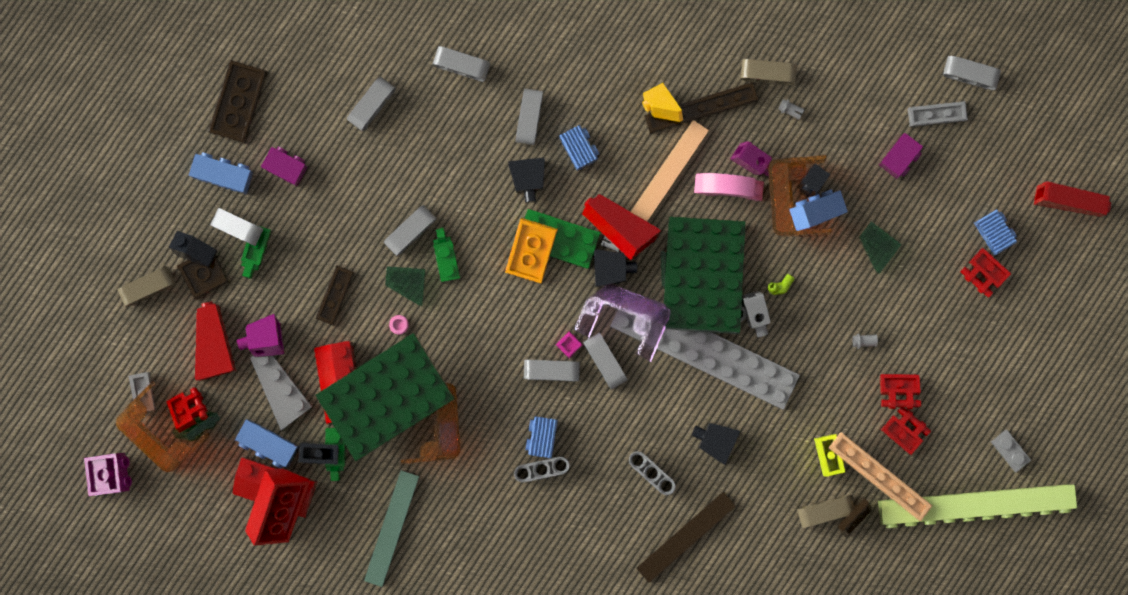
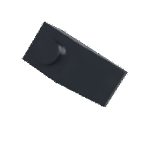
[169,231,217,267]
[299,441,339,465]

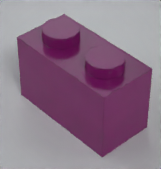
[879,133,923,179]
[261,146,308,187]

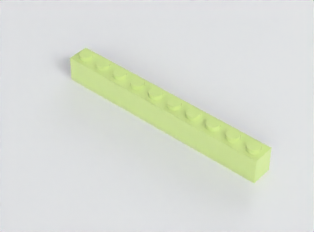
[878,484,1077,528]

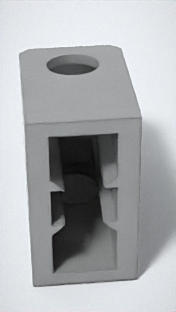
[742,291,771,337]

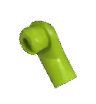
[768,274,795,295]

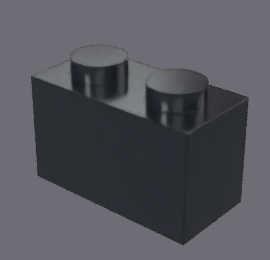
[797,163,830,197]

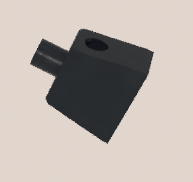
[508,157,545,203]
[594,250,637,288]
[691,423,740,465]

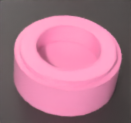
[389,315,409,335]

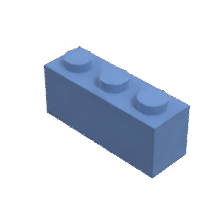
[188,152,253,194]
[789,189,848,231]
[235,419,299,468]

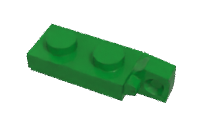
[241,226,272,279]
[433,228,460,283]
[325,428,346,481]

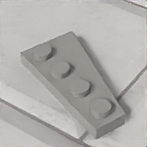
[250,356,312,431]

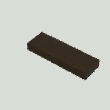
[315,265,355,326]

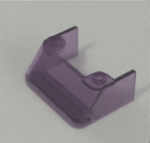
[574,284,670,362]

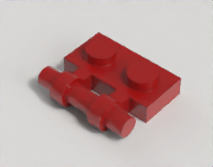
[960,248,1011,298]
[880,374,921,409]
[166,387,208,433]
[881,407,931,455]

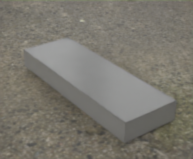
[908,101,968,127]

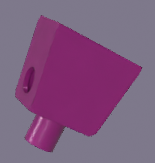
[730,141,777,178]
[237,314,285,357]

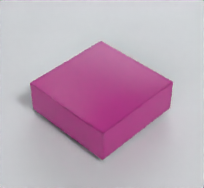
[556,331,582,358]

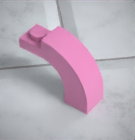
[694,173,764,201]

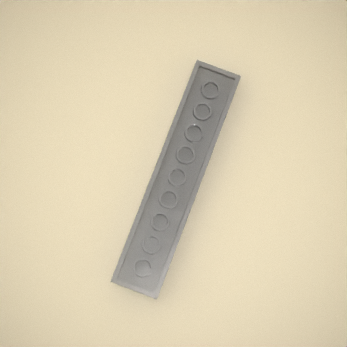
[610,292,800,410]

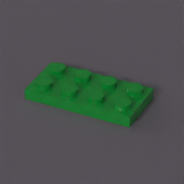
[524,209,600,269]

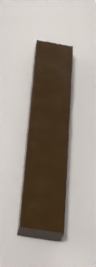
[644,82,759,134]
[636,492,736,583]

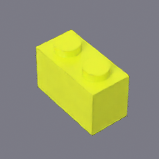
[814,434,845,477]

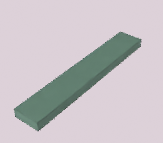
[364,470,419,587]

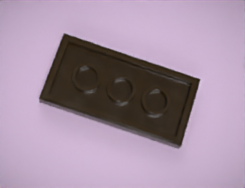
[208,60,267,143]

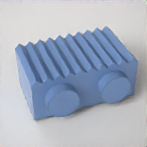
[559,125,599,171]
[974,210,1017,255]
[525,417,558,458]

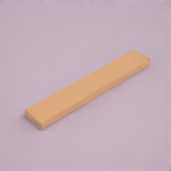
[631,120,709,221]
[829,433,932,521]

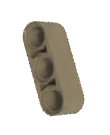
[741,59,797,85]
[117,267,176,307]
[797,494,855,528]

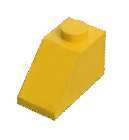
[642,83,683,122]

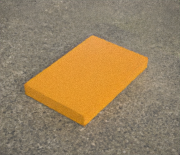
[505,218,558,284]

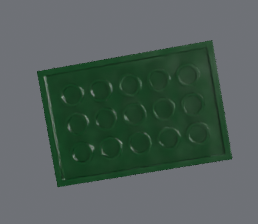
[662,216,746,334]
[316,333,455,461]

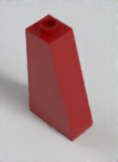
[1034,181,1111,217]
[582,194,661,260]
[195,301,236,381]

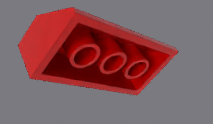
[314,341,356,424]
[232,457,318,518]
[245,468,310,546]

